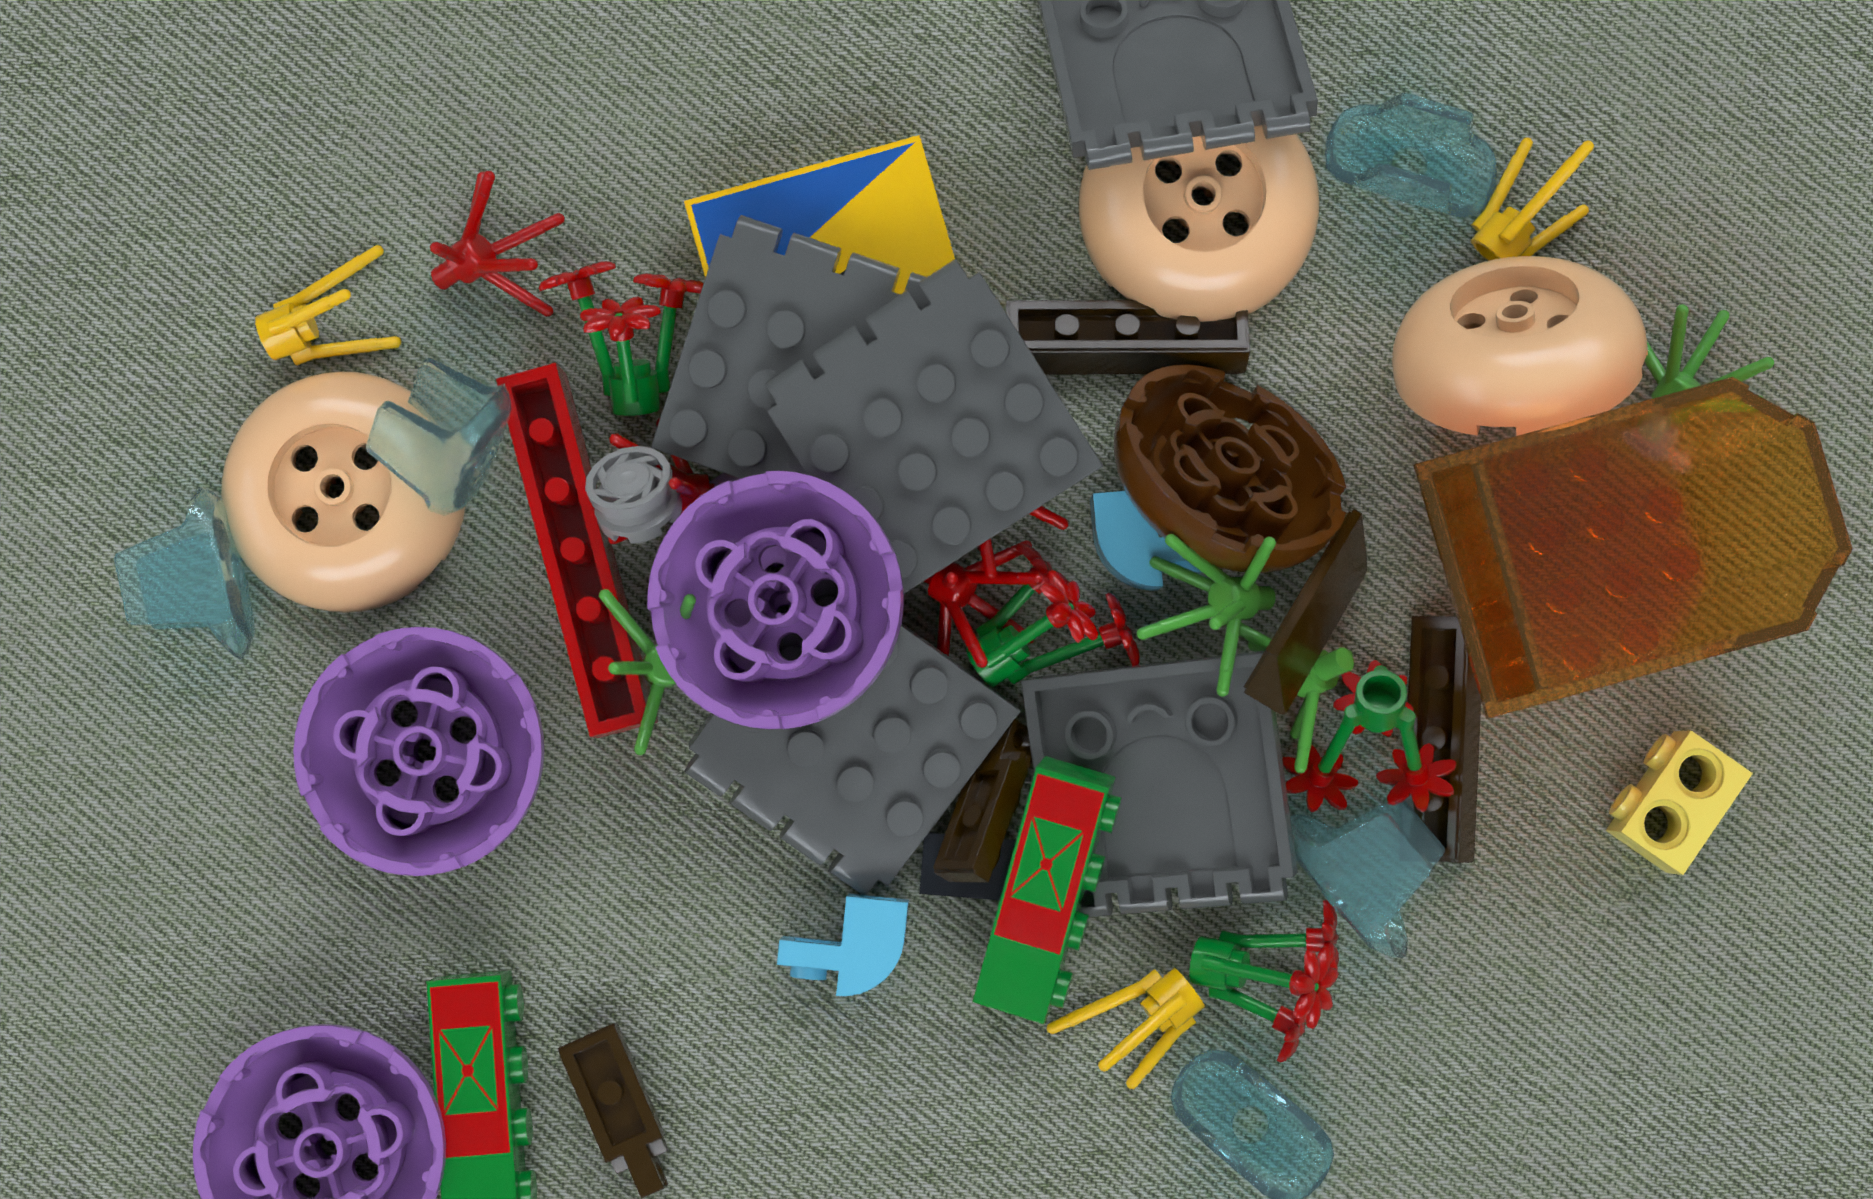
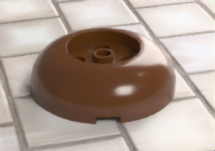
[1114,365,1346,573]

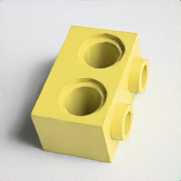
[1606,730,1753,875]

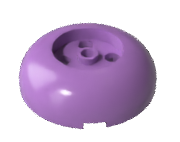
[647,471,904,729]
[293,627,544,876]
[193,1024,446,1199]

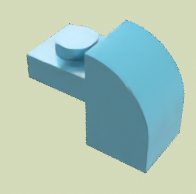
[1090,491,1203,591]
[777,893,909,996]

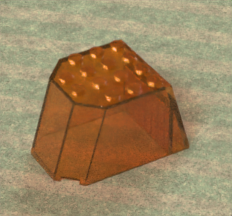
[1413,377,1853,719]

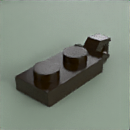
[933,719,1033,882]
[558,1022,668,1199]

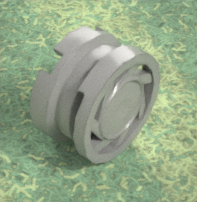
[585,446,682,544]

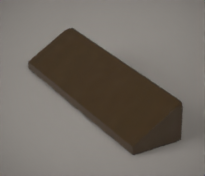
[1006,300,1250,375]
[1243,509,1367,715]
[1400,616,1485,863]

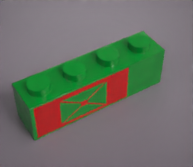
[972,756,1122,1024]
[426,970,537,1199]

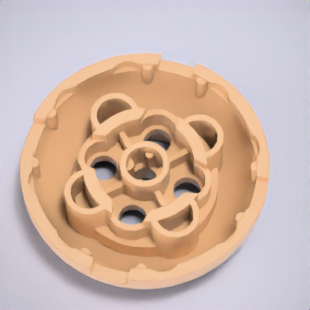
[1079,125,1320,322]
[1392,256,1648,437]
[221,371,466,613]

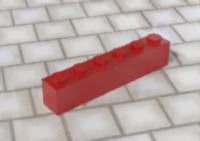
[496,363,659,738]

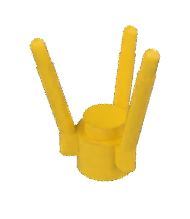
[1471,137,1594,261]
[255,245,402,366]
[1046,968,1205,1089]

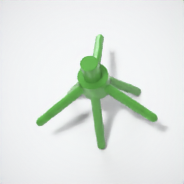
[1641,304,1774,438]
[1137,534,1276,697]
[599,589,696,755]
[1226,622,1354,773]

